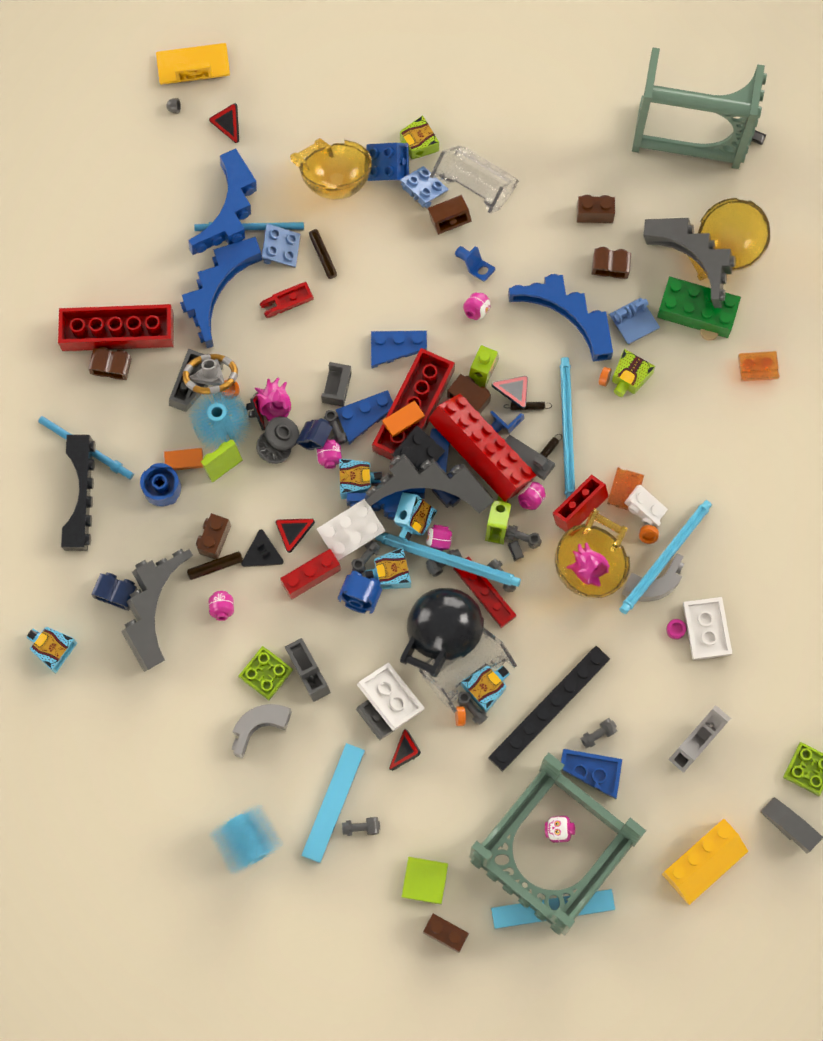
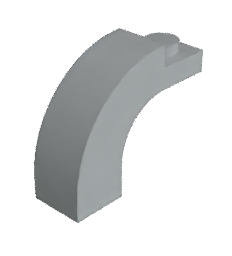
[622,553,684,602]
[232,704,292,758]
[668,705,731,773]

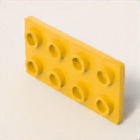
[156,43,230,85]

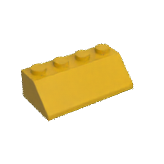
[662,819,749,905]

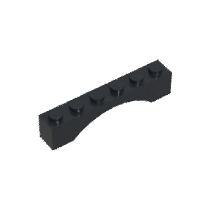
[61,435,96,551]

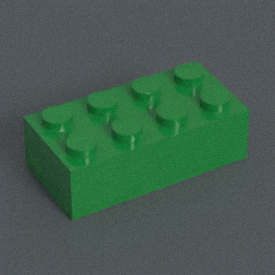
[657,276,741,338]

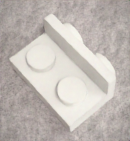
[624,485,668,527]

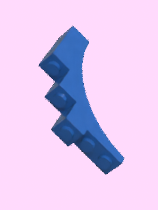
[188,149,257,255]
[180,236,262,348]
[508,274,613,362]
[347,428,449,520]

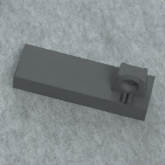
[505,434,555,480]

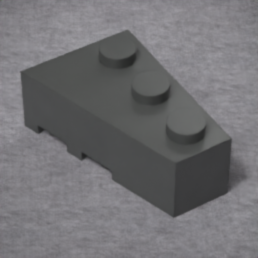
[169,349,224,412]

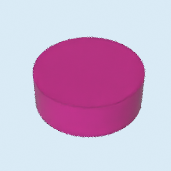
[666,619,687,640]

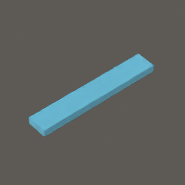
[301,743,365,863]
[491,889,615,929]

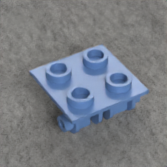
[400,166,449,208]
[261,224,301,267]
[609,298,660,344]

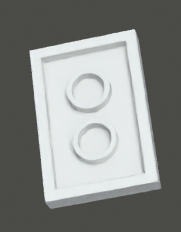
[317,499,386,561]
[683,597,732,660]
[357,662,425,731]

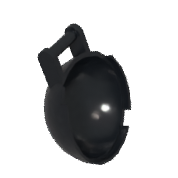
[400,588,484,677]

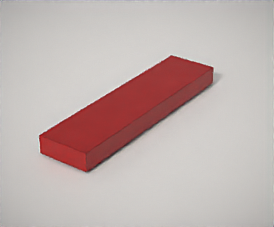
[453,556,517,628]

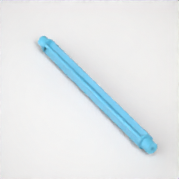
[560,357,575,499]
[619,500,712,614]
[375,533,521,587]

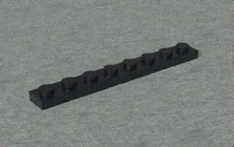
[488,646,610,772]

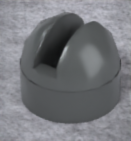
[166,98,181,113]

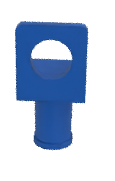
[455,246,495,282]
[490,411,525,434]

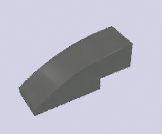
[285,638,331,702]
[760,797,823,853]

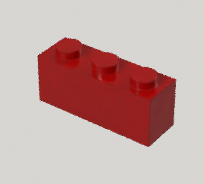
[553,474,609,535]
[280,549,341,600]

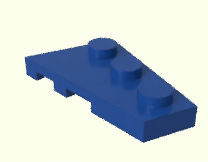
[371,330,427,368]
[335,390,393,445]
[561,749,622,799]

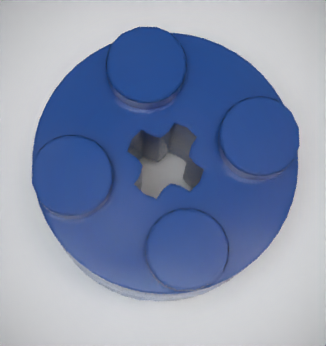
[140,463,181,507]
[338,571,382,614]

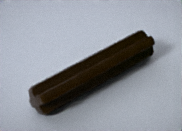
[309,229,337,279]
[187,551,243,580]

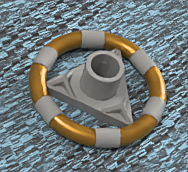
[183,354,238,395]

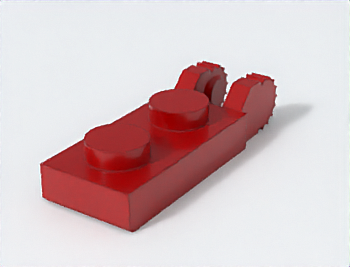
[260,282,314,318]

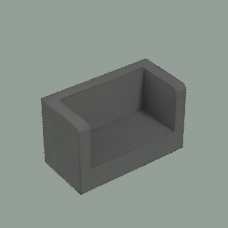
[321,362,352,407]

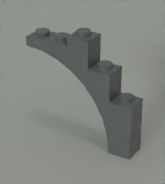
[643,218,736,308]
[365,454,494,514]
[121,549,193,672]

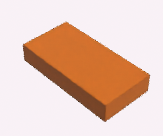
[382,401,425,437]
[164,448,204,471]

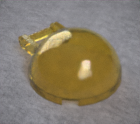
[290,138,372,200]
[684,198,771,281]
[554,508,630,599]

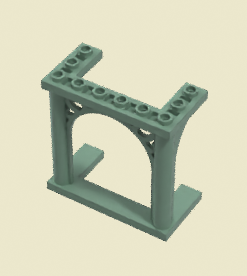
[632,47,767,169]
[469,752,647,936]

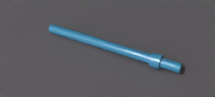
[194,222,304,231]
[38,416,134,480]

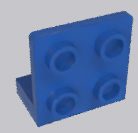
[366,143,409,181]

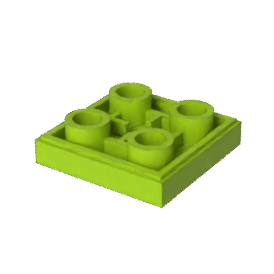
[201,439,243,483]
[238,646,293,700]
[783,742,823,796]
[401,857,448,905]

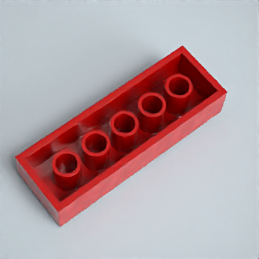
[58,304,174,351]
[372,348,455,460]
[428,394,537,502]

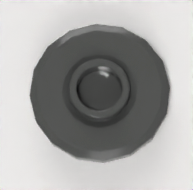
[265,416,299,451]
[256,432,291,464]

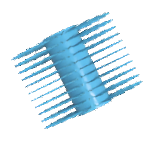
[189,388,251,451]
[209,805,283,874]

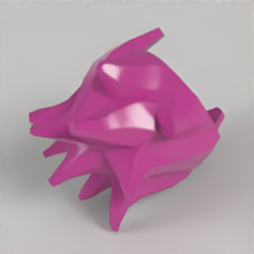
[254,377,291,421]
[566,543,610,587]

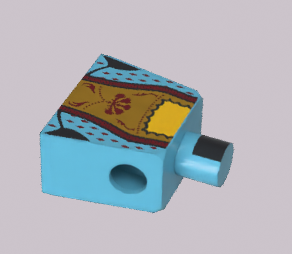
[339,459,382,499]
[394,492,437,542]
[365,548,411,589]
[27,627,77,673]
[461,666,510,713]

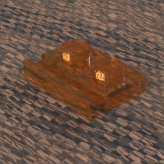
[738,351,780,381]
[607,467,644,511]

